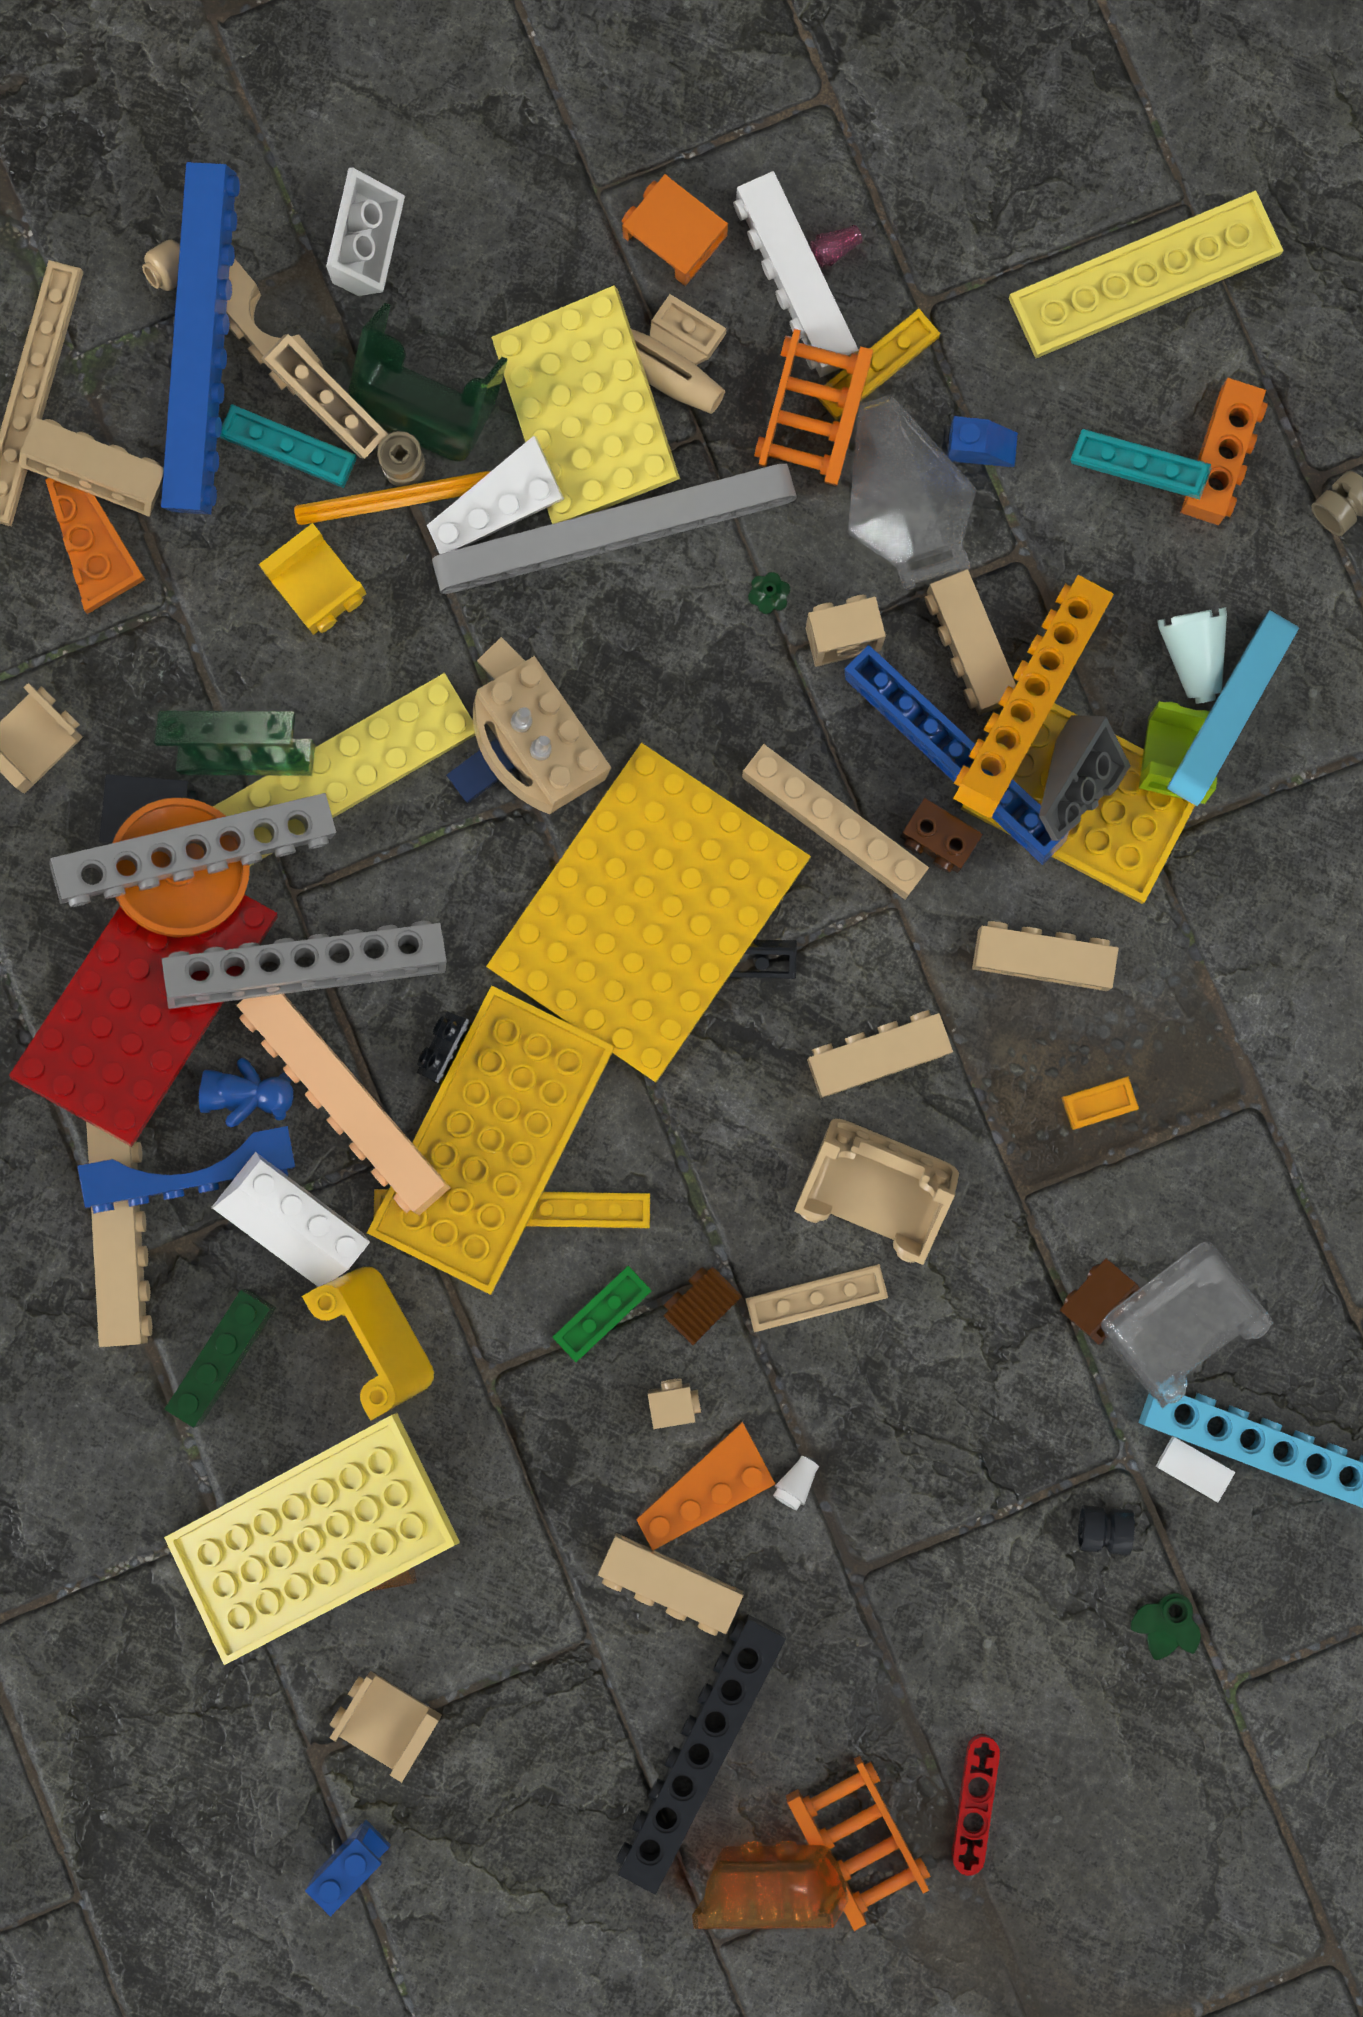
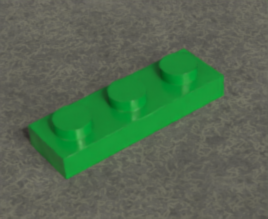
[552,1265,652,1362]

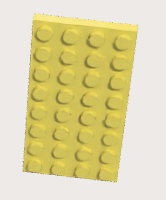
[164,1413,460,1665]

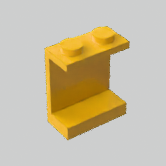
[259,523,366,635]

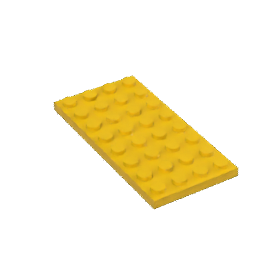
[367,985,615,1295]

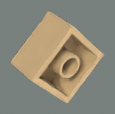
[805,595,886,667]

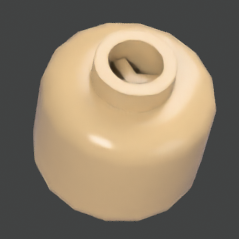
[142,240,180,291]

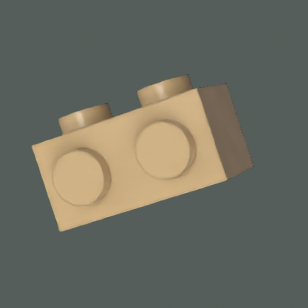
[648,1378,701,1429]

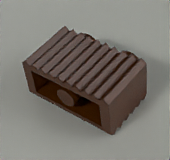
[663,1266,742,1345]

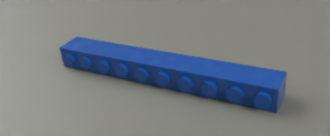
[161,162,240,515]

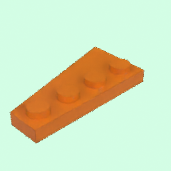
[45,478,146,614]
[636,1421,775,1551]

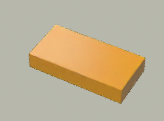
[1061,1076,1139,1130]

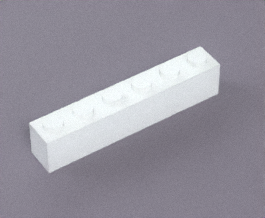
[733,171,859,378]

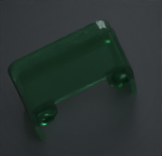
[348,303,508,462]

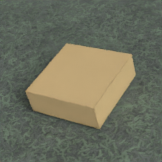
[477,637,525,679]

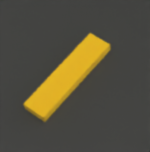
[818,309,941,421]

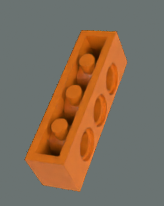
[1180,377,1268,525]

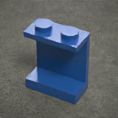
[305,1820,391,1917]

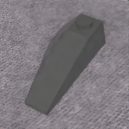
[1039,715,1131,841]

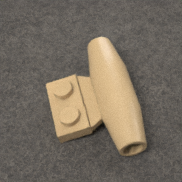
[631,294,726,414]

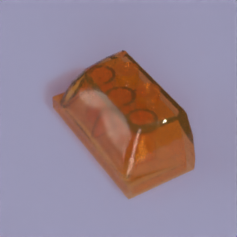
[692,1841,848,1929]

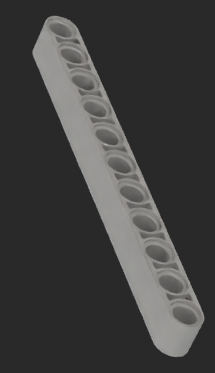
[432,464,797,594]

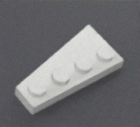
[427,436,564,554]

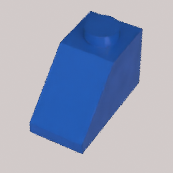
[947,416,1018,467]

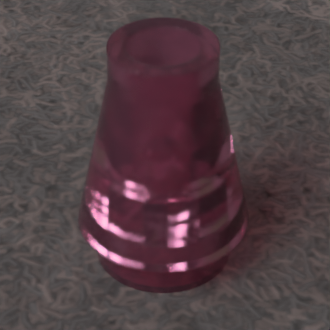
[810,225,863,267]

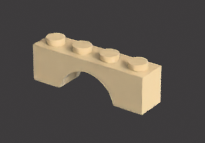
[226,259,324,396]

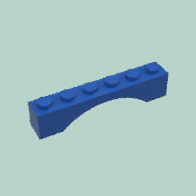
[77,1126,295,1214]

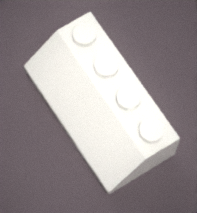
[212,1152,370,1287]

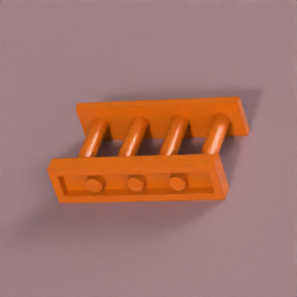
[754,329,873,486]
[786,1756,931,1931]

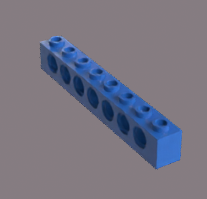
[845,645,1069,865]

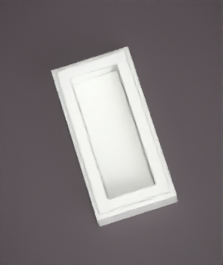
[1156,1436,1235,1502]

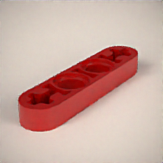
[952,1734,1000,1876]

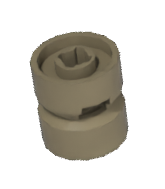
[377,431,426,487]
[1311,471,1363,536]

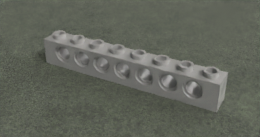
[49,793,336,907]
[162,921,447,1009]

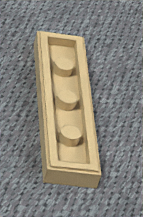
[745,1264,888,1332]

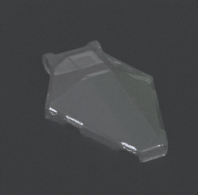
[847,394,976,590]

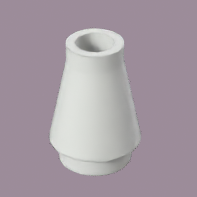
[773,1456,819,1511]

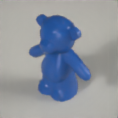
[199,1058,294,1127]

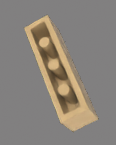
[261,334,388,459]
[19,417,164,517]
[925,569,1016,716]
[972,921,1119,991]
[807,1010,953,1099]
[598,1533,744,1636]

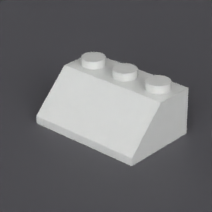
[326,168,405,296]

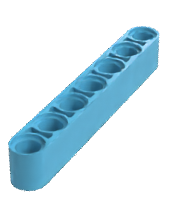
[1167,610,1299,806]

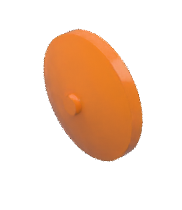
[113,798,250,937]

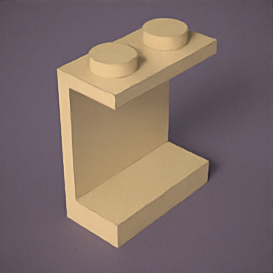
[0,683,83,794]
[330,1671,442,1783]

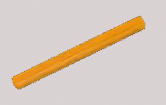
[294,471,490,525]

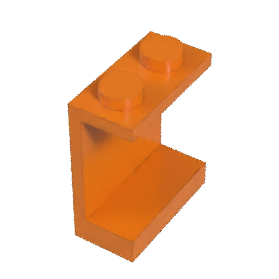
[622,174,728,286]

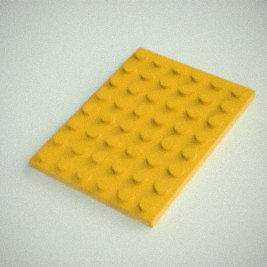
[486,743,811,1083]

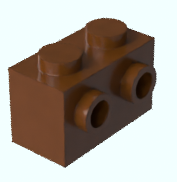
[900,798,983,873]
[1060,1258,1145,1345]

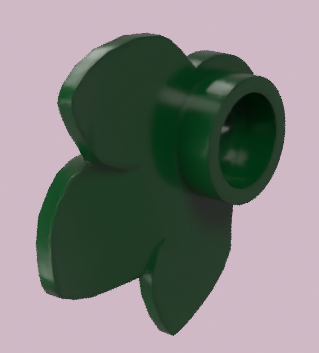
[1130,1593,1201,1660]

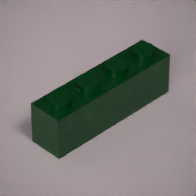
[165,1289,276,1428]

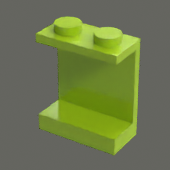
[1139,701,1217,804]

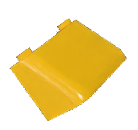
[302,1267,434,1421]

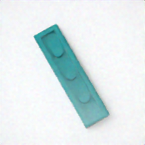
[220,404,357,488]
[1070,429,1212,500]

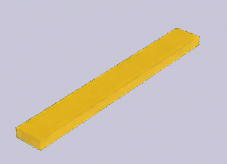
[373,1189,650,1228]

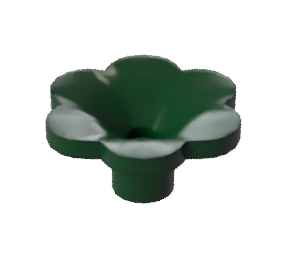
[748,572,790,615]

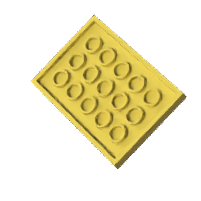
[492,286,680,524]

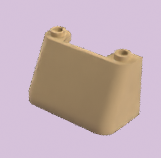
[794,1119,959,1265]

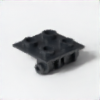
[417,1012,472,1085]

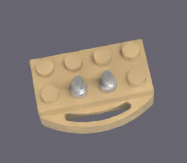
[473,656,611,814]

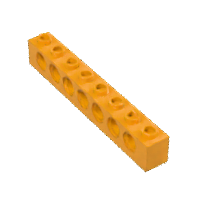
[953,575,1114,819]

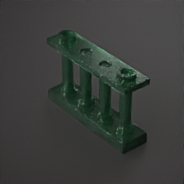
[154,711,315,776]

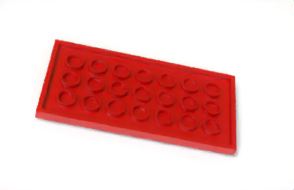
[9,895,278,1147]

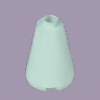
[1157,607,1227,704]

